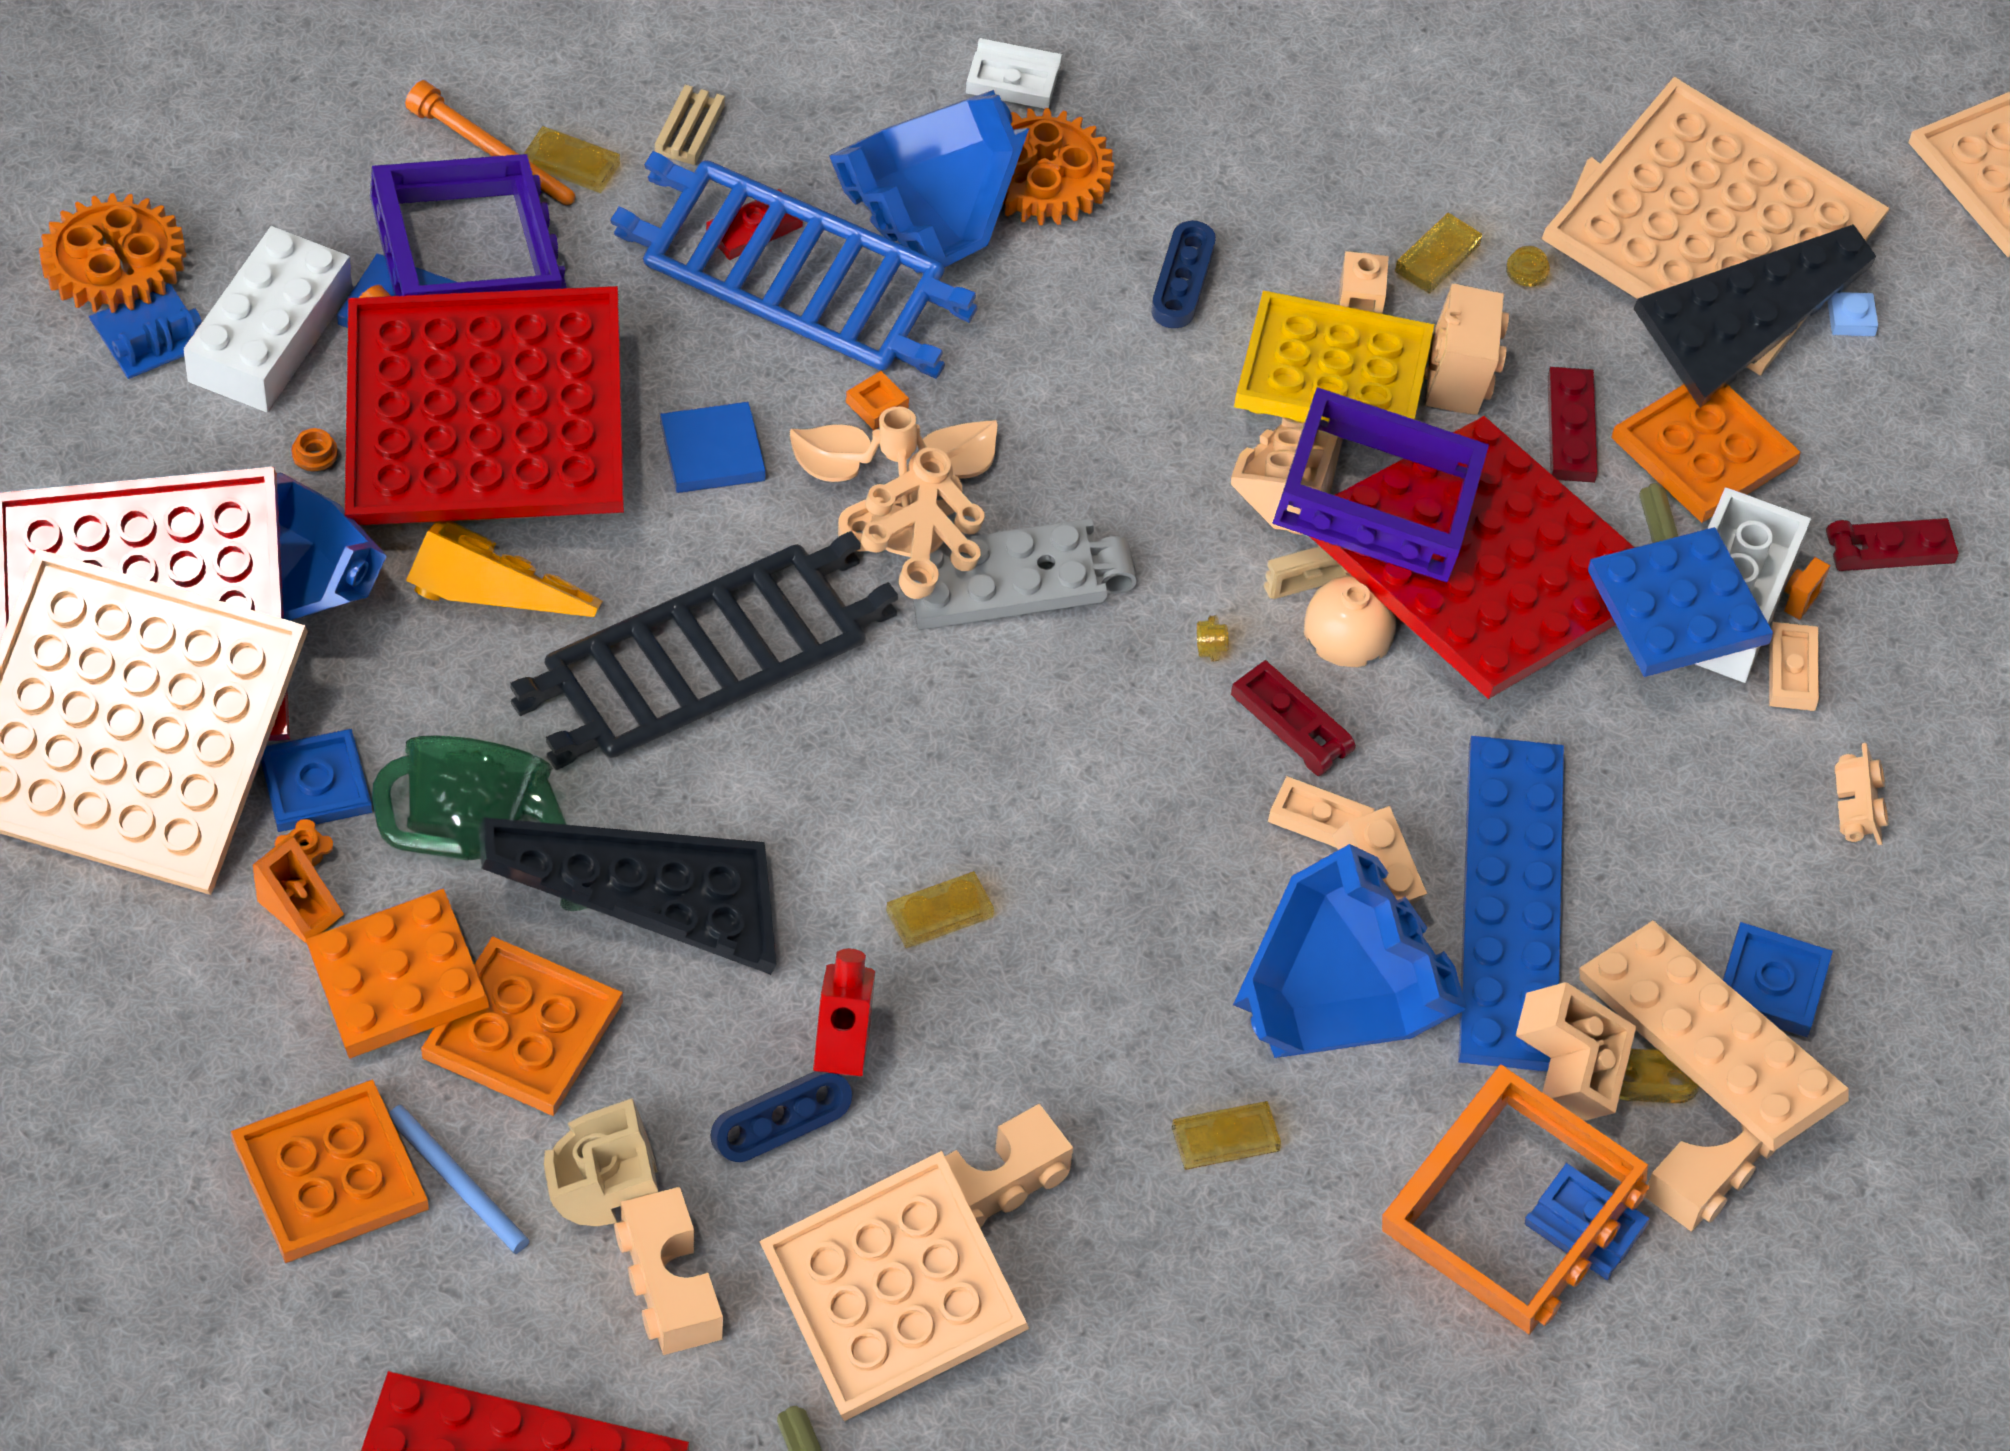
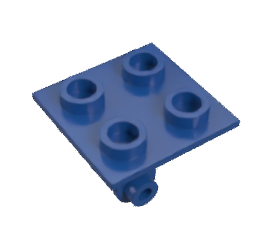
[89,284,202,379]

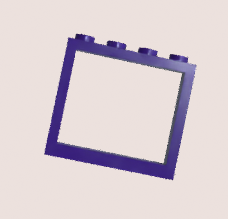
[370,154,567,296]
[1272,387,1489,582]

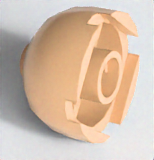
[1304,575,1396,667]

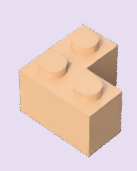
[1332,806,1427,906]
[1516,982,1636,1121]

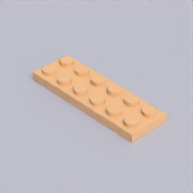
[1579,920,1849,1152]

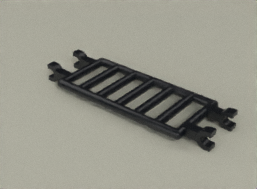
[510,531,898,770]

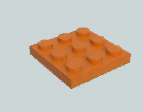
[1611,384,1801,523]
[305,888,490,1059]
[421,936,623,1116]
[231,1079,429,1263]

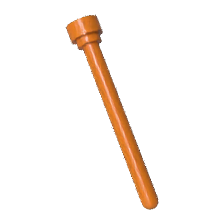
[405,80,575,205]

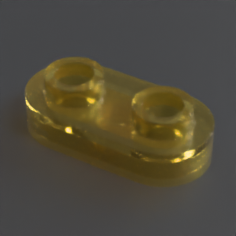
[1619,1049,1700,1104]

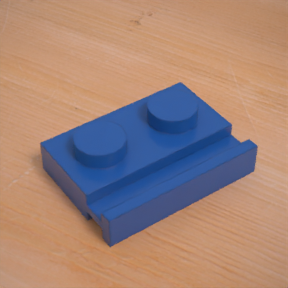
[1525,1163,1649,1280]

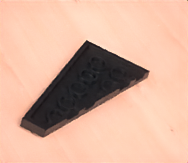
[1633,224,1876,408]
[479,817,777,975]

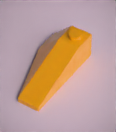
[406,521,603,617]

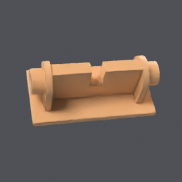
[1835,743,1889,845]

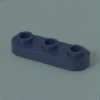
[1151,220,1216,328]
[710,1071,852,1162]

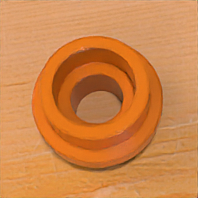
[292,428,338,472]

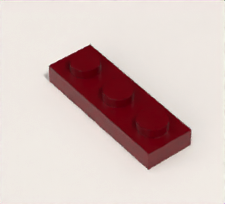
[1547,366,1597,483]

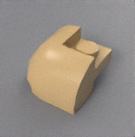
[544,1098,658,1226]

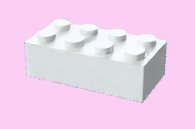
[184,226,353,412]
[1695,487,1811,683]

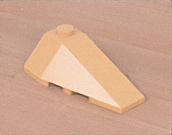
[1231,417,1343,535]

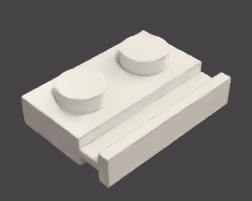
[966,38,1062,109]

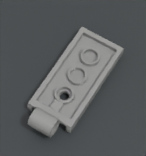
[905,518,1137,629]

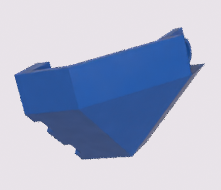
[829,90,1029,273]
[277,472,387,621]
[1233,844,1467,1058]

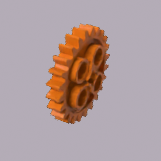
[1003,108,1114,225]
[39,193,186,313]

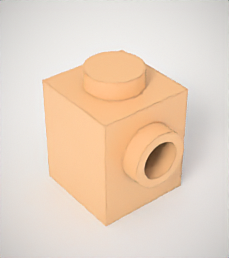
[1338,251,1389,314]

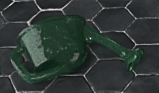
[372,735,588,911]

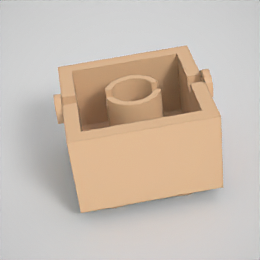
[1424,283,1509,415]

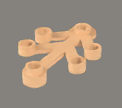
[861,447,985,599]

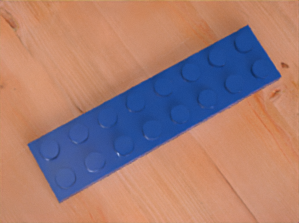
[1458,736,1564,1072]

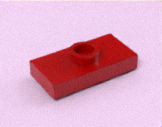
[706,189,803,261]

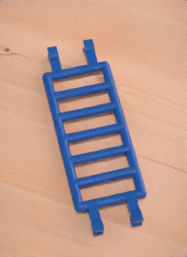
[610,151,978,379]

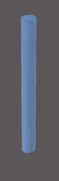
[389,1105,529,1254]

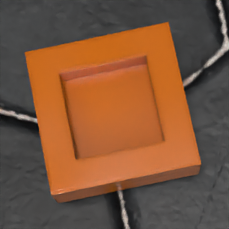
[846,371,909,430]
[1784,557,1831,620]

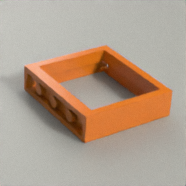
[1382,1064,1650,1335]

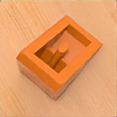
[252,836,344,943]

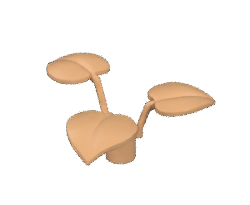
[790,407,998,557]

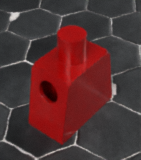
[813,948,875,1076]

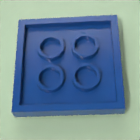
[1588,527,1773,677]

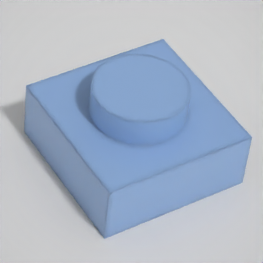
[1828,292,1878,336]

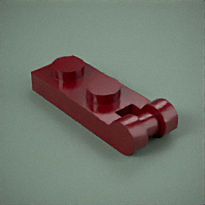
[1826,518,1959,571]
[1231,660,1356,776]

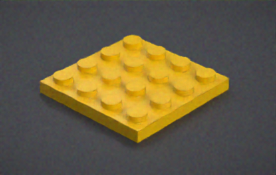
[1234,290,1435,423]

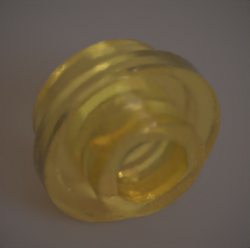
[1506,246,1550,287]
[1197,615,1229,662]

